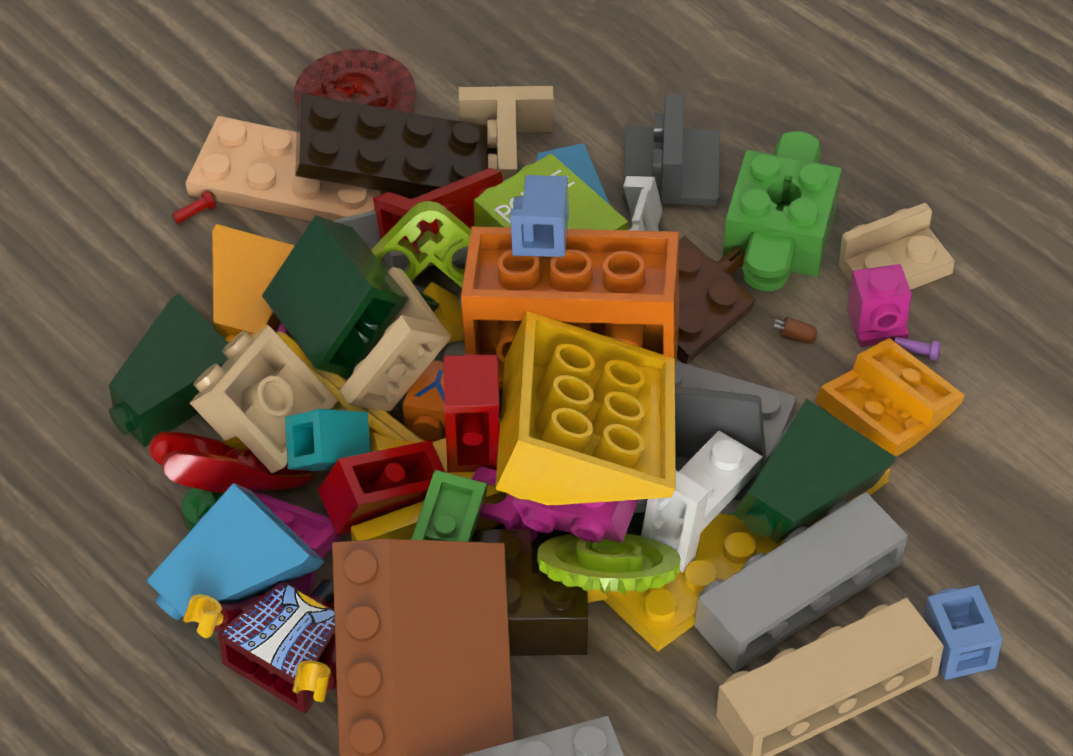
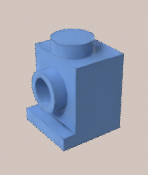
[510,175,569,257]
[923,585,1003,680]

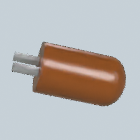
[774,317,817,343]

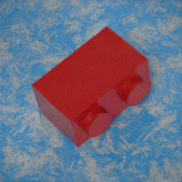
[444,354,500,473]
[318,440,445,536]

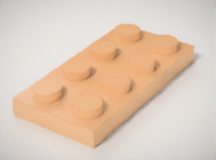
[185,116,387,222]

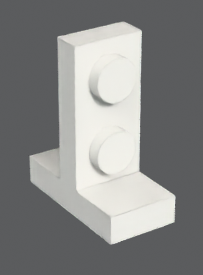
[641,431,763,572]

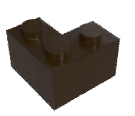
[477,529,588,656]

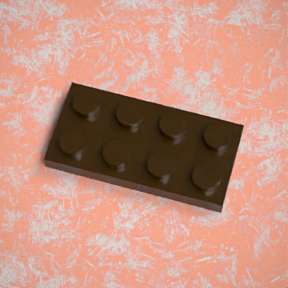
[295,94,488,197]

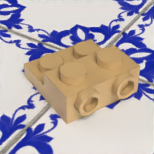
[190,325,338,473]

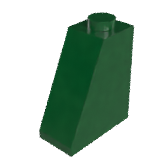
[109,294,229,447]
[732,399,896,543]

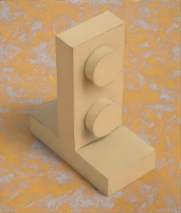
[459,86,554,180]

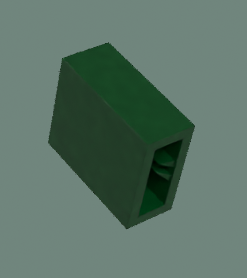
[262,215,409,378]

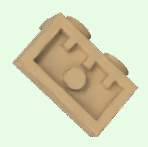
[838,203,955,290]

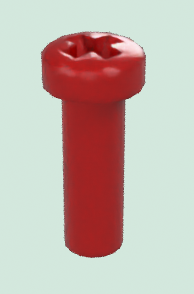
[172,191,216,224]

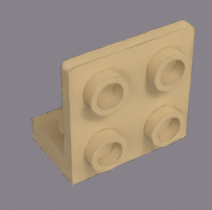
[339,267,452,411]

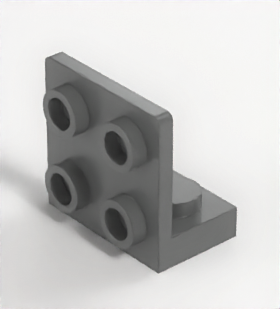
[675,386,766,515]

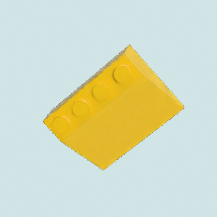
[495,311,676,506]

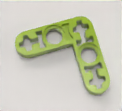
[371,201,471,288]

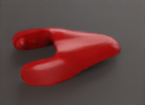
[148,432,314,493]

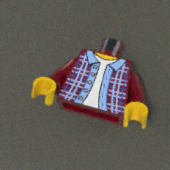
[183,579,337,714]

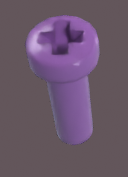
[895,337,941,361]

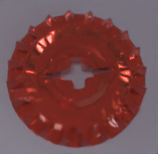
[294,49,416,113]

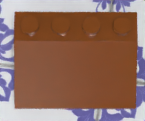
[332,539,514,756]

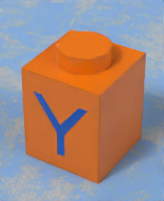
[403,360,446,442]

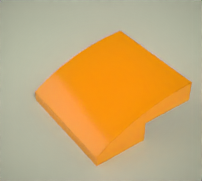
[815,338,965,457]

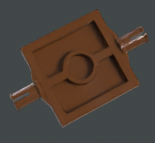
[677,236,756,364]

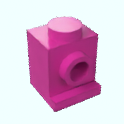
[847,264,912,347]

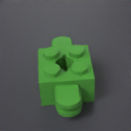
[723,131,842,291]

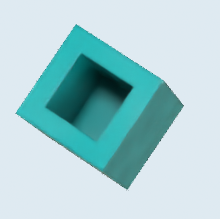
[285,409,371,472]

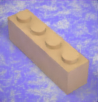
[716,598,944,756]

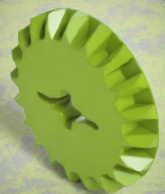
[538,533,681,594]

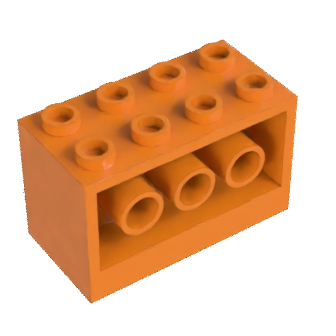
[461,226,679,389]

